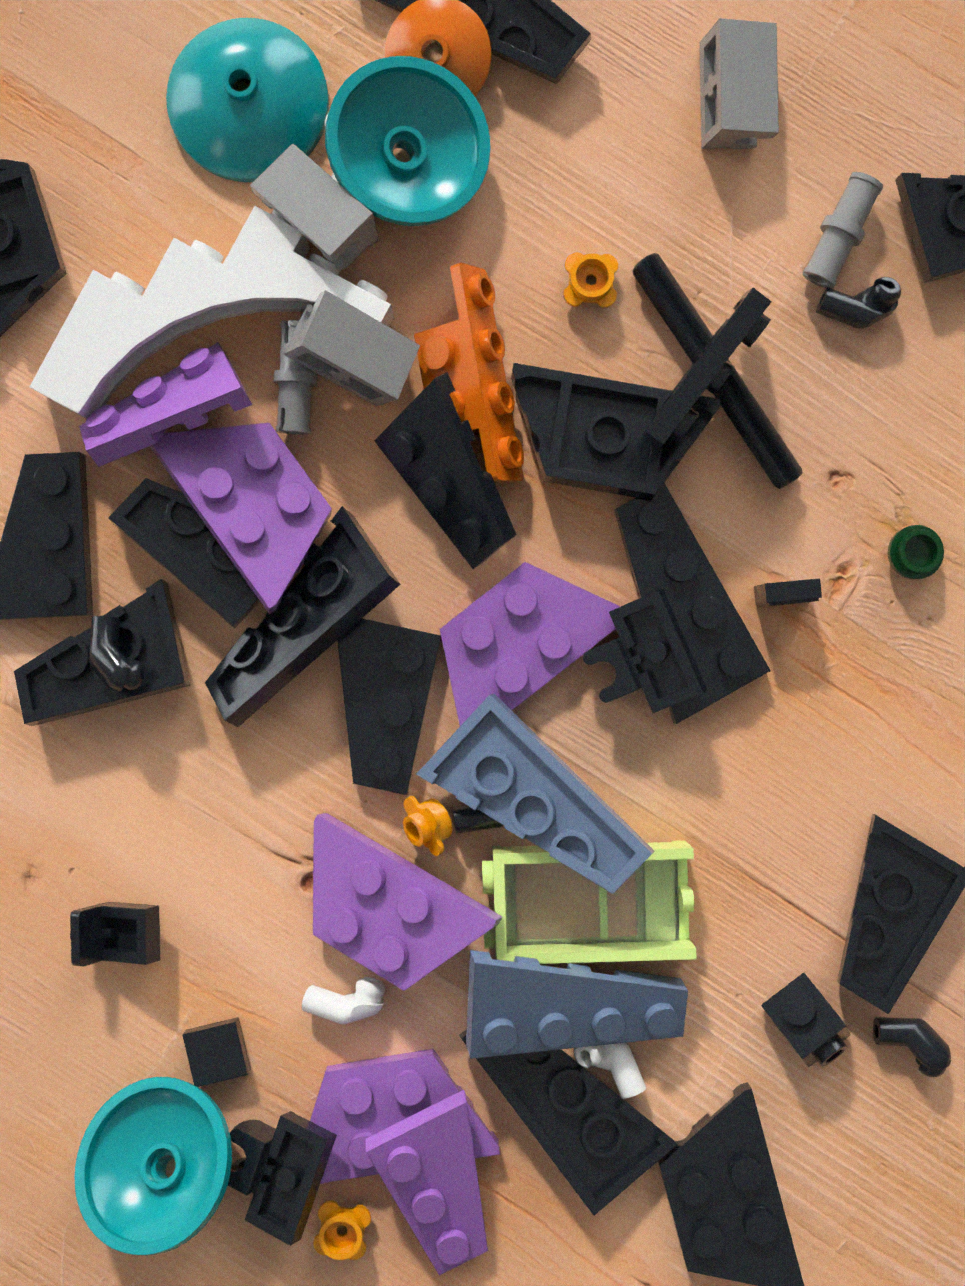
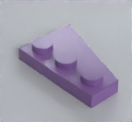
[79,342,252,467]
[365,1090,488,1275]

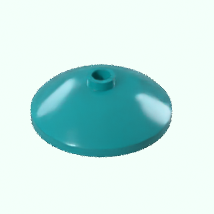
[166,18,329,182]
[325,56,491,226]
[74,1077,232,1256]

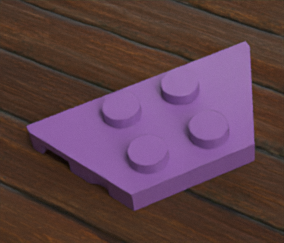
[150,423,332,614]
[440,562,620,726]
[313,813,503,991]
[310,1049,500,1184]

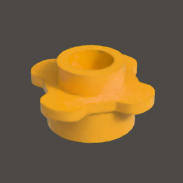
[563,252,618,308]
[403,796,452,856]
[313,1200,371,1260]

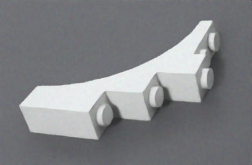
[29,206,394,419]

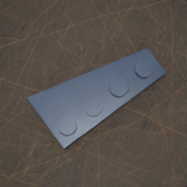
[416,694,655,894]
[466,950,688,1059]

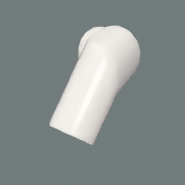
[302,977,385,1025]
[574,1043,646,1099]

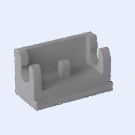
[699,18,779,149]
[250,144,378,271]
[283,290,420,406]

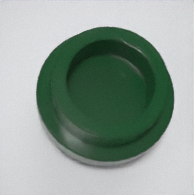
[888,525,944,579]

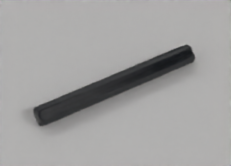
[633,253,803,489]

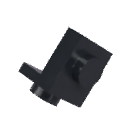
[70,902,161,967]
[761,973,851,1067]

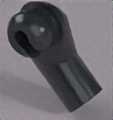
[89,616,144,692]

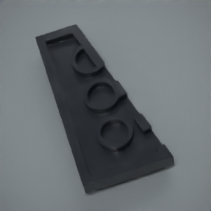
[375,0,591,84]
[614,483,771,724]
[205,506,401,727]
[459,1029,678,1216]

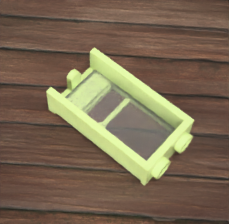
[482,840,697,964]

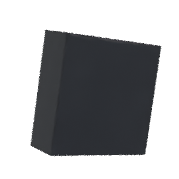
[754,578,822,607]
[182,1017,251,1087]

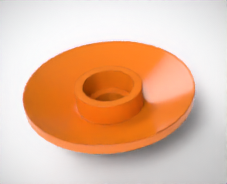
[384,0,492,97]

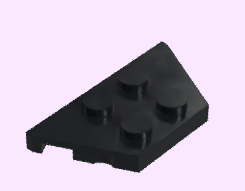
[0,159,67,337]
[511,363,721,500]
[658,1082,804,1286]

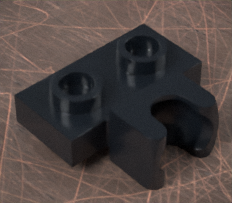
[583,589,707,713]
[228,1111,337,1246]

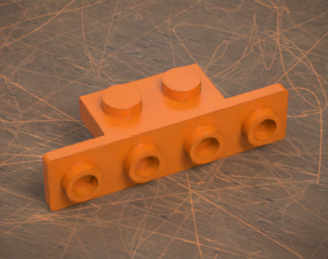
[414,262,524,483]

